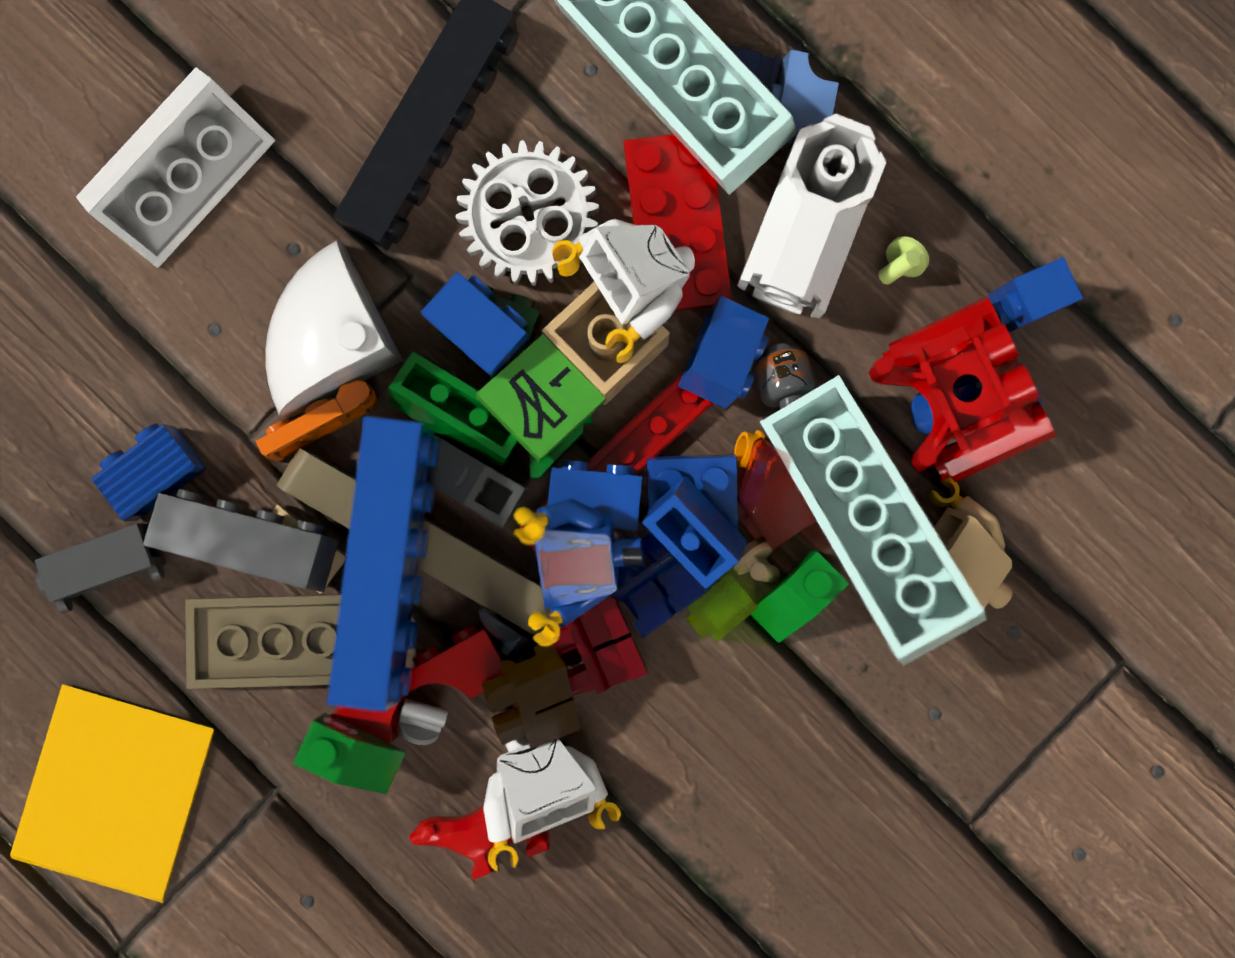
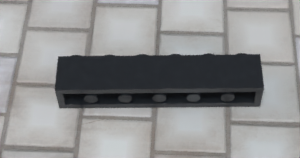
[333,0,519,251]

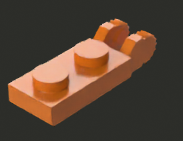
[255,379,379,462]

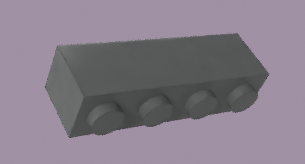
[143,489,339,592]

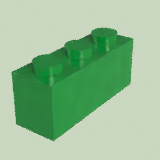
[388,351,520,472]

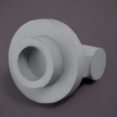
[396,698,448,745]

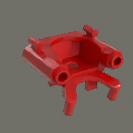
[868,296,1056,482]

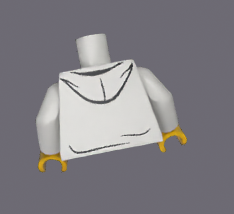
[552,219,695,363]
[483,737,621,872]

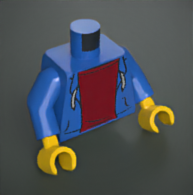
[514,499,643,646]

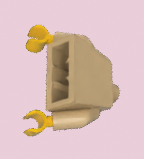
[929,478,1013,610]

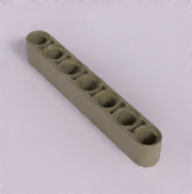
[277,446,551,635]

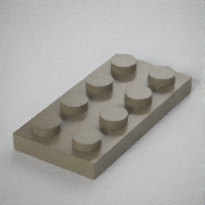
[185,594,341,689]

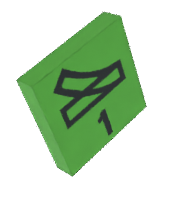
[476,334,606,463]

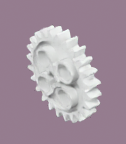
[456,140,599,286]

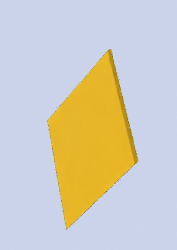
[10,684,214,903]

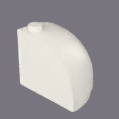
[266,240,403,420]

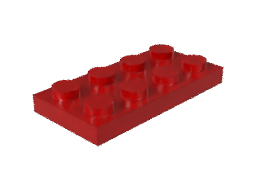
[623,134,732,312]

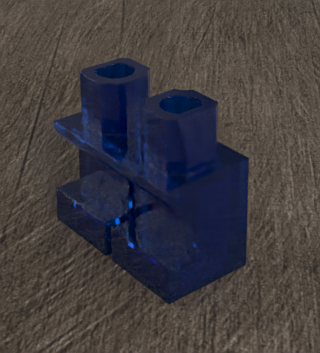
[613,533,719,638]

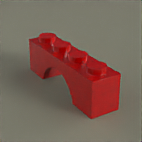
[330,624,507,743]

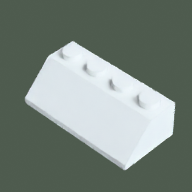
[76,67,276,268]

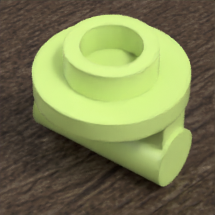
[878,236,929,285]

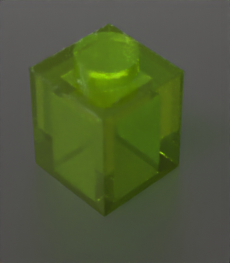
[686,572,758,642]

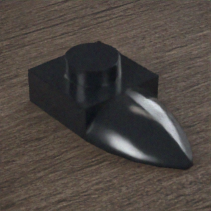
[479,608,539,661]

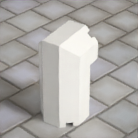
[737,114,886,318]

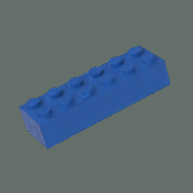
[327,416,440,712]

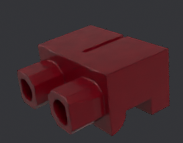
[553,593,648,695]

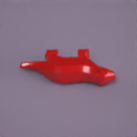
[409,805,551,880]

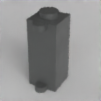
[35,524,167,614]

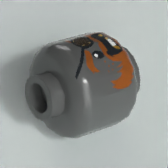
[752,343,816,409]

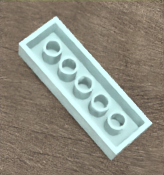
[554,0,797,195]
[760,375,987,666]

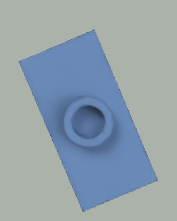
[769,50,839,149]

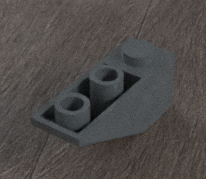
[428,434,529,528]

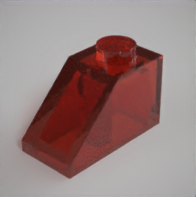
[737,437,817,550]

